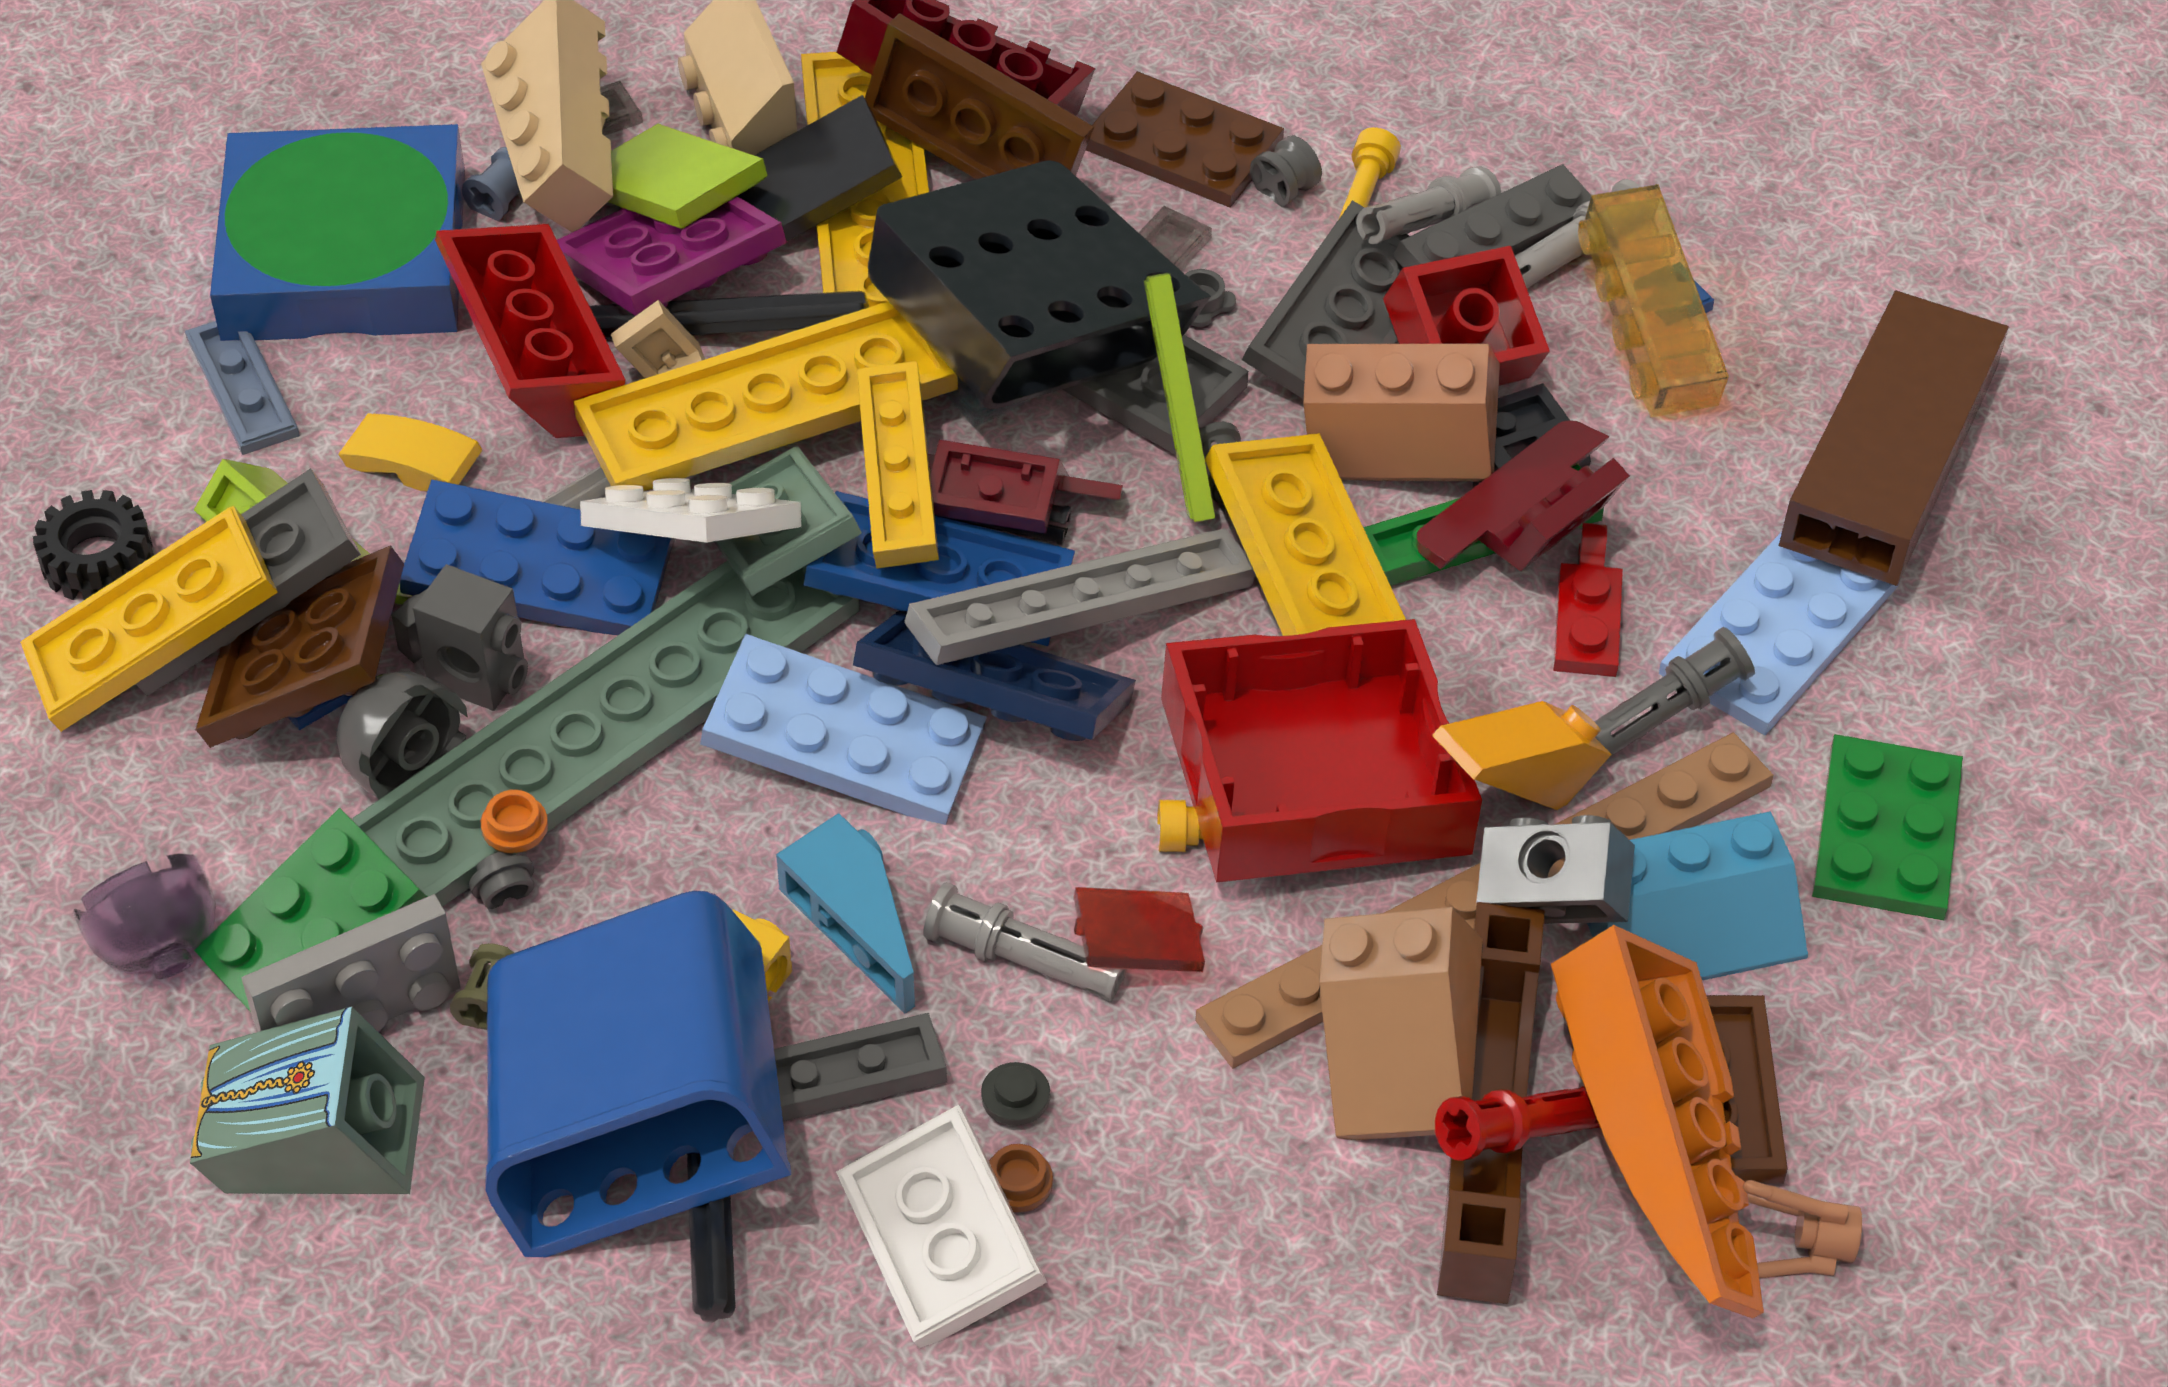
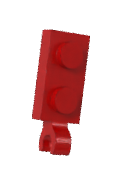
[1553,523,1623,677]

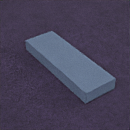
[185,321,300,455]

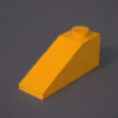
[1432,701,1612,810]

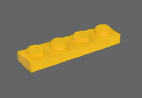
[857,361,939,569]

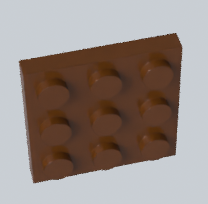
[195,545,404,748]

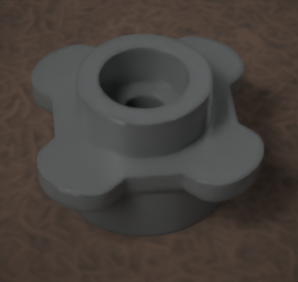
[1185,269,1236,327]

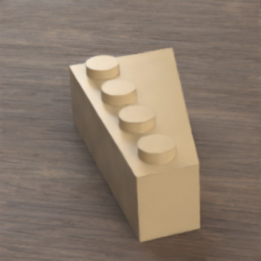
[481,0,613,232]

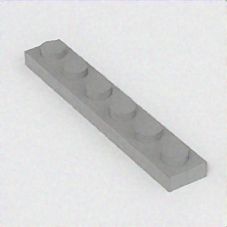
[904,528,1256,665]

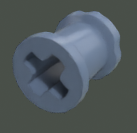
[461,147,520,221]

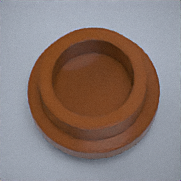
[989,1144,1053,1213]

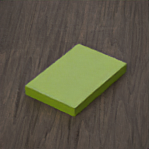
[608,124,768,229]

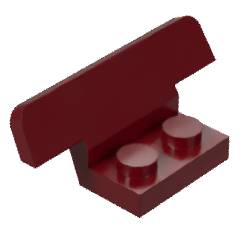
[1417,420,1630,572]
[928,439,1123,533]

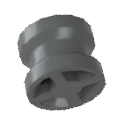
[1250,135,1322,207]

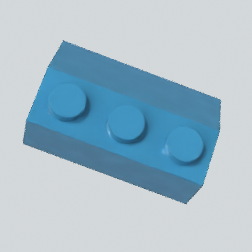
[1587,811,1808,981]

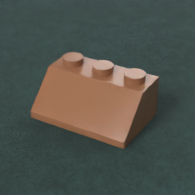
[1303,344,1500,482]

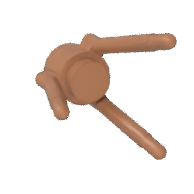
[1690,1180,1862,1281]

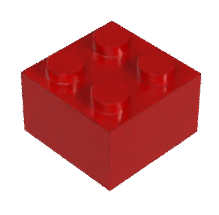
[1383,245,1550,386]

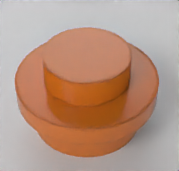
[481,790,548,853]

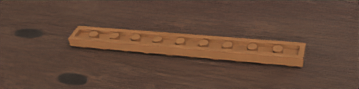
[1195,732,1774,1069]

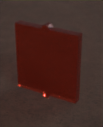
[1073,887,1205,972]

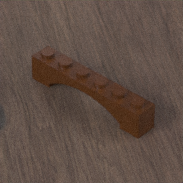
[1437,902,1545,1304]

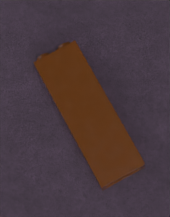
[1778,290,2009,586]

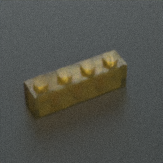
[1578,184,1729,417]

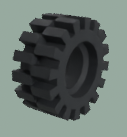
[33,490,154,600]

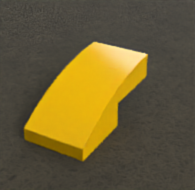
[338,413,482,491]

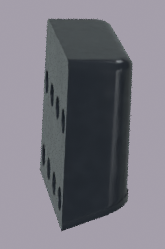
[868,160,1211,410]

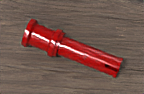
[1434,1086,1600,1161]

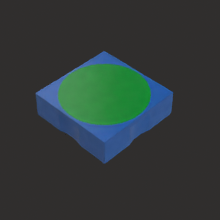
[210,124,465,341]

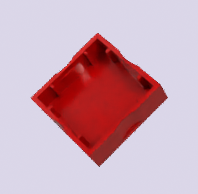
[1161,619,1482,883]

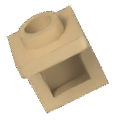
[611,300,705,378]

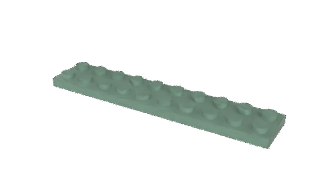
[352,561,859,907]

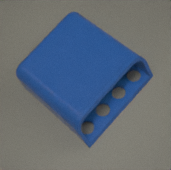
[485,891,791,1258]

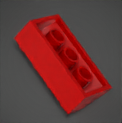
[435,224,626,438]

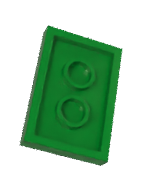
[1812,734,1963,921]
[194,808,428,1012]

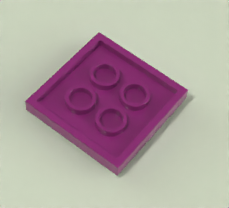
[557,196,787,316]

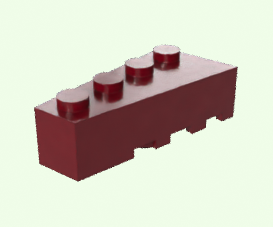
[836,0,1096,116]

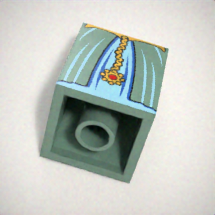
[190,1007,425,1194]

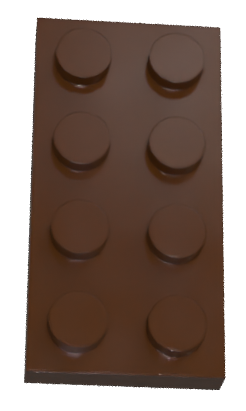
[865,13,1094,179]

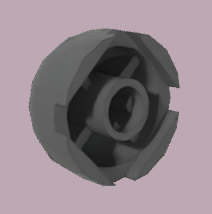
[336,671,468,799]

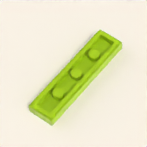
[1144,273,1215,522]

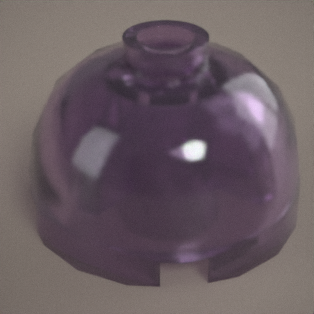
[73,853,216,979]

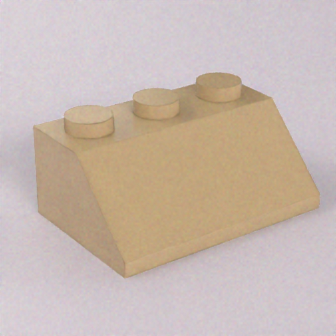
[678,0,797,155]

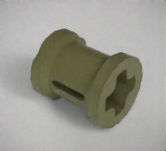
[449,943,515,1030]

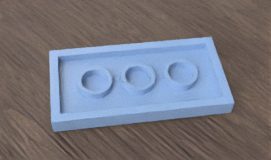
[1659,531,1899,736]
[700,634,987,825]

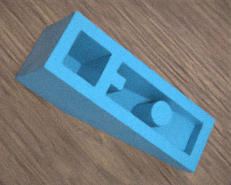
[776,813,915,1014]

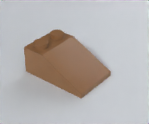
[1319,907,1483,1140]

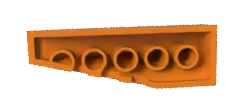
[1551,925,1764,1319]

